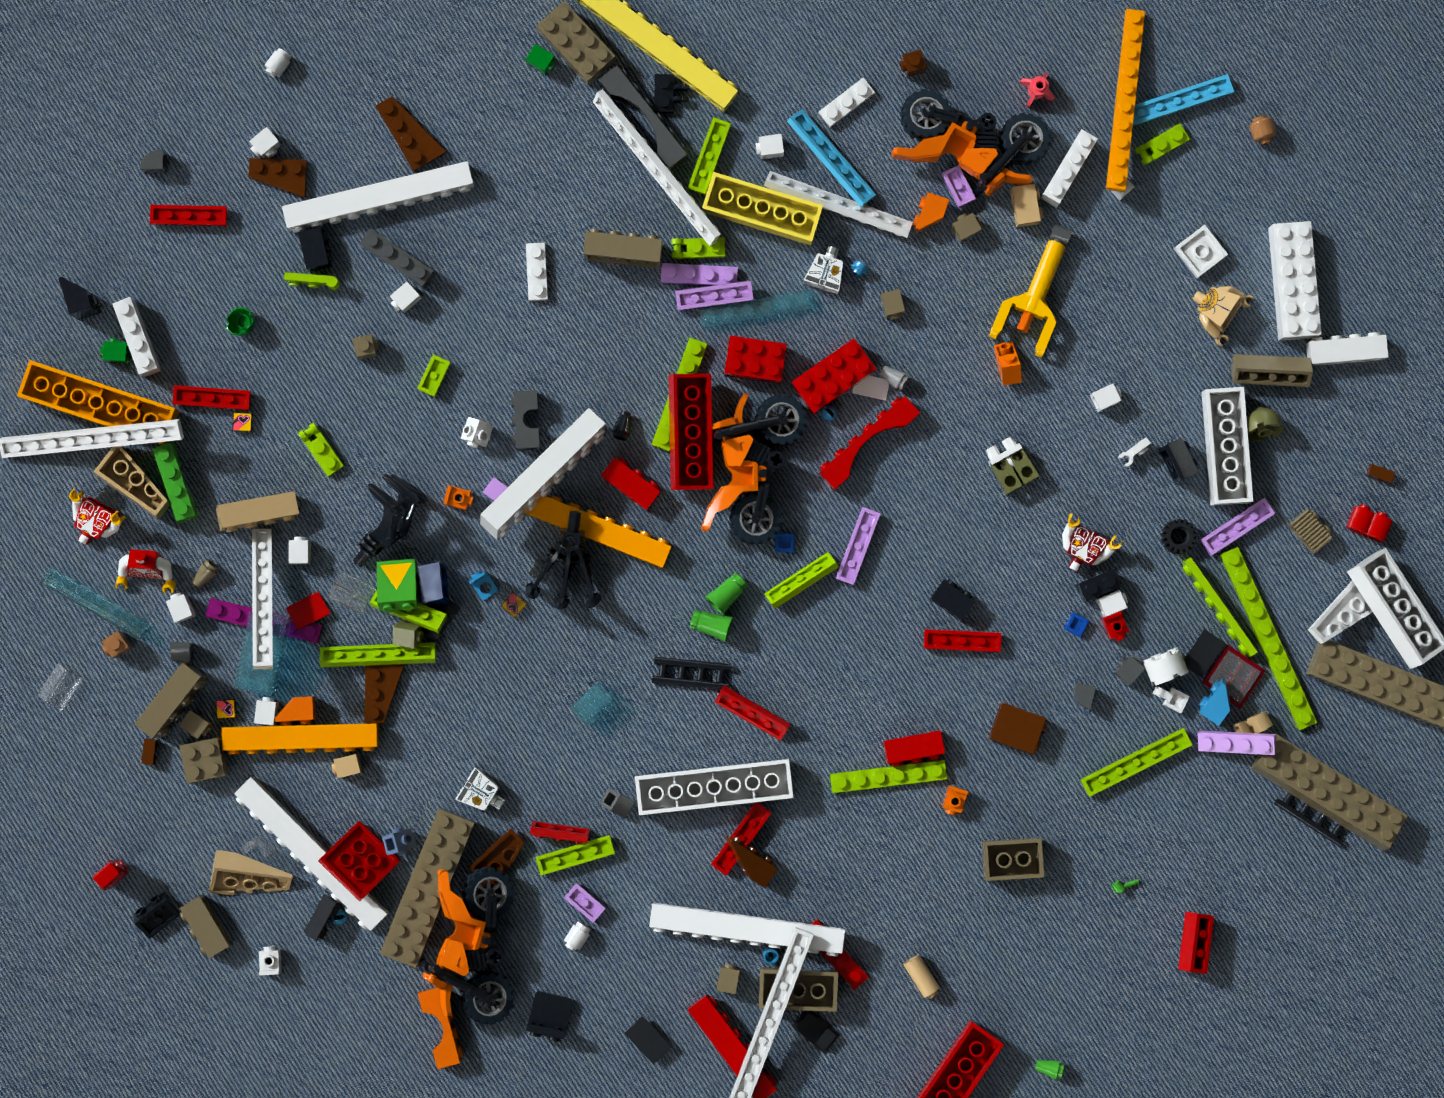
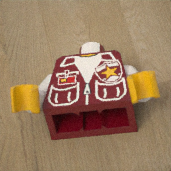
[1062,513,1123,573]

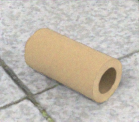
[903,954,940,999]

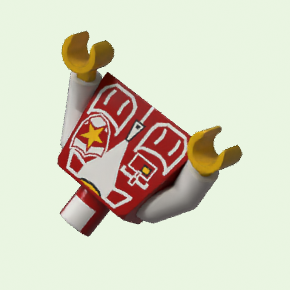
[69,488,126,545]
[115,549,176,593]

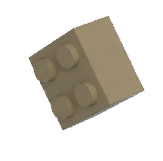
[179,737,229,784]

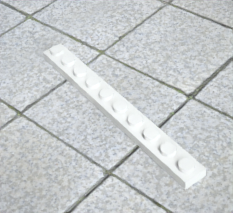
[593,89,721,246]
[0,419,184,458]
[729,927,814,1098]

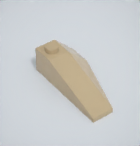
[209,850,292,895]

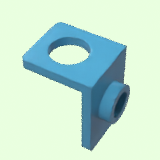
[469,571,498,600]

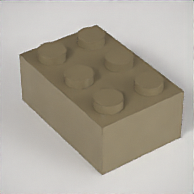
[981,837,1044,881]

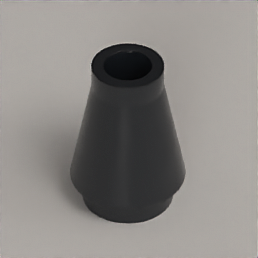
[612,411,632,441]

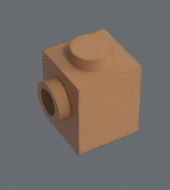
[101,631,133,658]

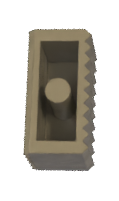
[1288,509,1333,554]

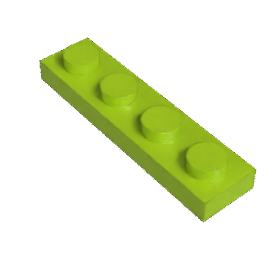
[688,117,731,196]
[764,552,838,609]
[369,590,447,633]
[535,835,615,876]

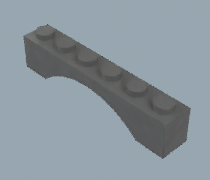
[599,65,688,171]

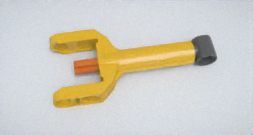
[988,223,1073,358]

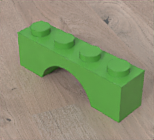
[152,443,199,523]

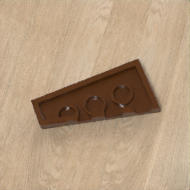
[376,96,446,172]

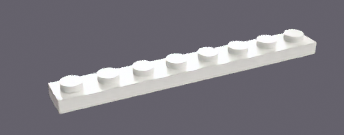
[764,171,913,238]
[252,529,273,670]

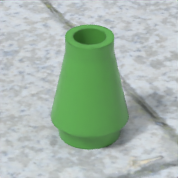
[1035,1059,1065,1080]

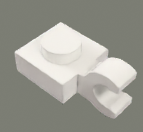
[1118,437,1150,467]
[1152,687,1190,714]

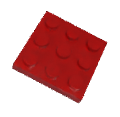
[318,821,400,902]

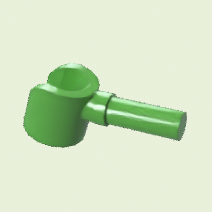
[1111,879,1139,893]

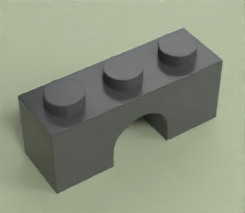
[511,390,541,450]

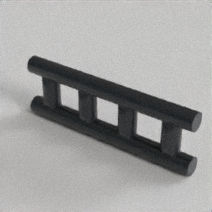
[652,657,731,690]
[1274,793,1344,846]

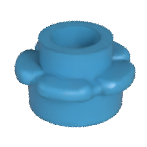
[851,260,869,277]

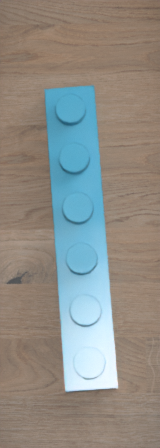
[1133,74,1234,126]
[787,109,876,207]

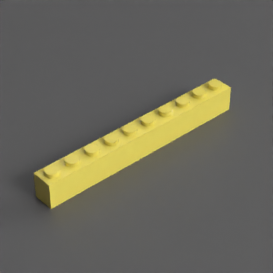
[576,0,738,112]

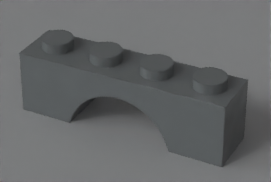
[359,228,436,290]

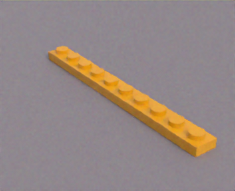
[1106,9,1145,192]

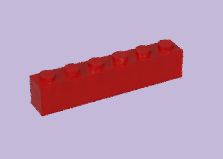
[687,994,777,1098]

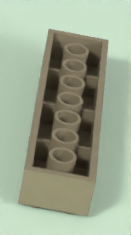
[1305,640,1444,730]
[1250,733,1408,851]
[380,808,476,968]

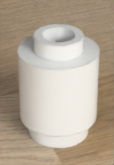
[264,48,292,78]
[564,921,591,952]

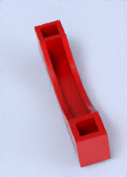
[819,396,920,491]

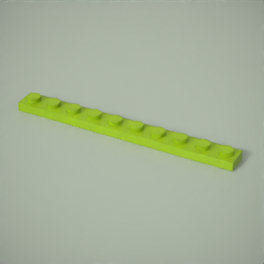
[1219,547,1317,730]

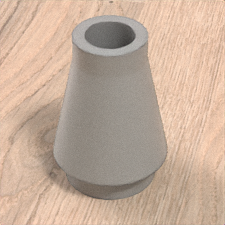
[880,365,910,390]

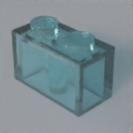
[570,682,614,725]

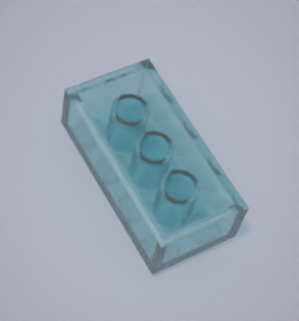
[234,611,292,696]

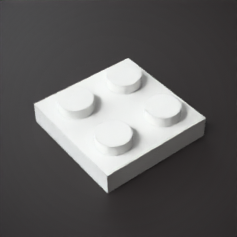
[1174,225,1228,278]

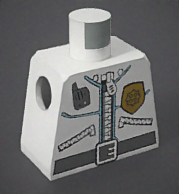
[803,246,843,294]
[456,767,505,811]

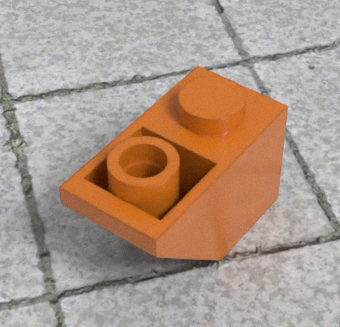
[913,192,949,233]
[994,342,1022,386]
[275,696,316,726]

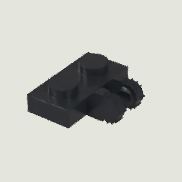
[654,74,689,113]

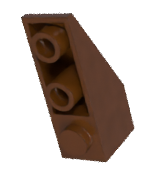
[725,836,778,888]

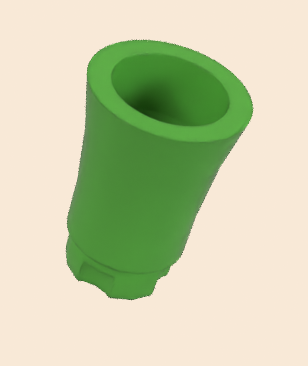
[705,573,748,616]
[690,610,733,642]

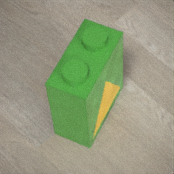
[377,559,419,613]

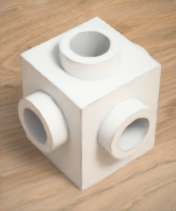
[461,417,494,448]

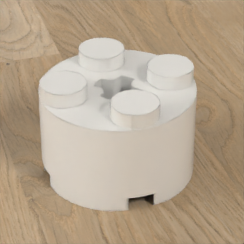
[1143,647,1189,686]

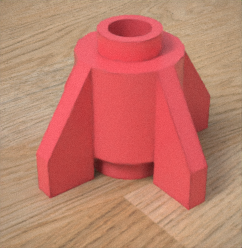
[1020,72,1055,108]

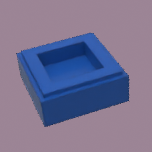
[775,533,795,553]
[1063,612,1090,638]

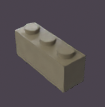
[179,895,233,958]

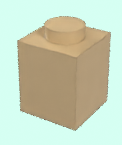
[332,754,363,778]

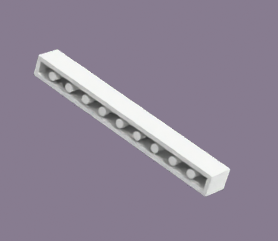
[282,161,474,233]
[234,777,389,931]
[649,903,845,956]

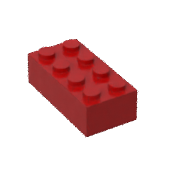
[791,338,876,415]

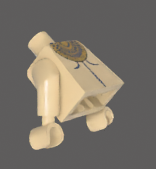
[1193,286,1254,346]

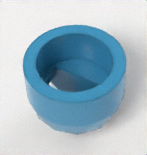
[822,405,837,421]
[331,909,348,925]
[763,947,779,964]

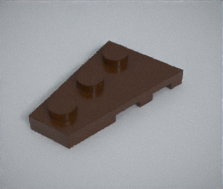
[248,158,307,199]
[364,665,404,723]
[468,828,524,893]

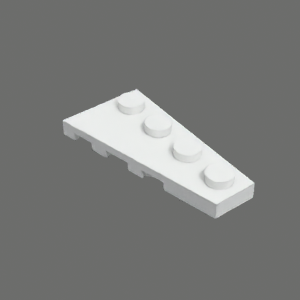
[1308,581,1373,644]

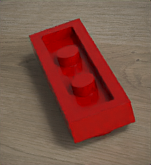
[530,821,590,844]

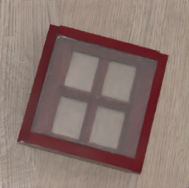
[1202,645,1266,709]

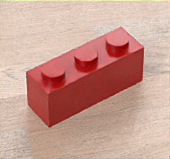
[600,457,661,511]
[883,730,945,767]
[1178,912,1214,974]

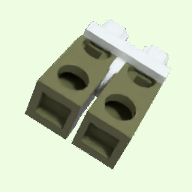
[986,436,1039,496]

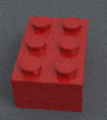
[724,335,787,384]

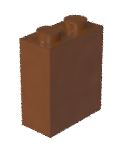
[988,702,1048,754]

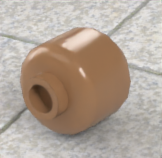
[1249,115,1277,145]

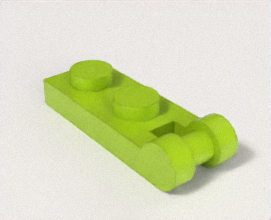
[1135,123,1190,166]
[671,237,725,259]
[284,272,340,290]
[298,422,344,477]

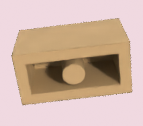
[1010,184,1043,228]

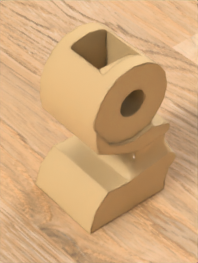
[1233,711,1273,733]

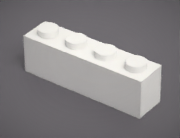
[1040,129,1098,208]
[112,297,162,377]
[1306,332,1388,366]

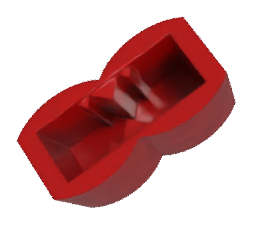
[1346,504,1393,543]
[93,859,129,891]

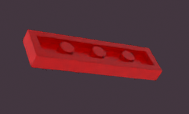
[150,205,228,227]
[172,385,251,411]
[923,629,1001,652]
[714,685,790,741]
[710,802,771,875]
[811,919,868,990]

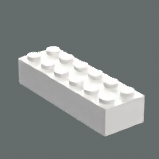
[1268,221,1321,341]
[1202,387,1253,506]
[1347,548,1444,669]

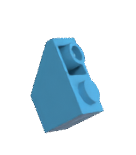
[1199,678,1230,726]

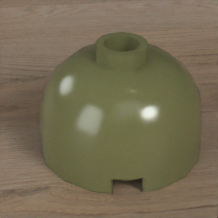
[1247,407,1284,442]

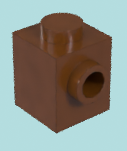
[899,49,926,78]

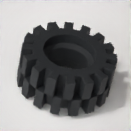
[1161,519,1198,554]

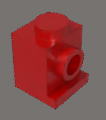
[1101,611,1129,641]

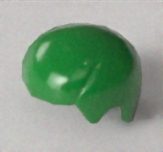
[226,307,255,336]

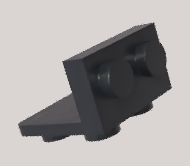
[526,991,573,1042]

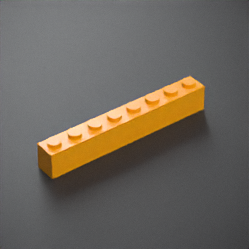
[525,495,672,568]
[222,723,379,754]

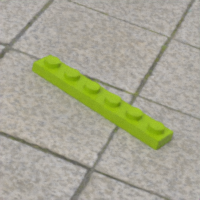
[651,337,708,452]
[1182,557,1258,657]
[319,642,436,668]
[1080,728,1192,797]
[830,760,947,793]

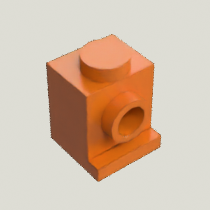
[443,485,474,511]
[942,785,968,816]

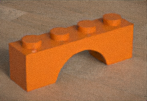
[418,987,464,1069]

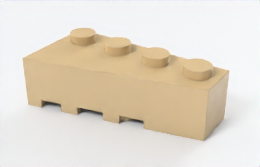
[94,446,170,520]
[216,491,299,532]

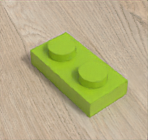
[417,354,451,397]

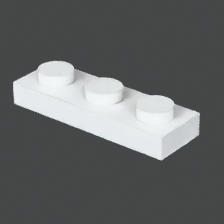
[818,78,875,128]
[526,243,548,301]

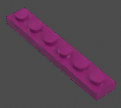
[205,598,323,644]

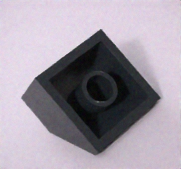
[58,277,101,320]
[1158,438,1199,483]

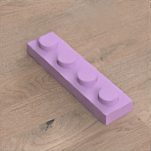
[661,263,738,286]
[675,280,754,310]
[1200,498,1275,556]
[835,507,880,585]
[1198,731,1277,755]

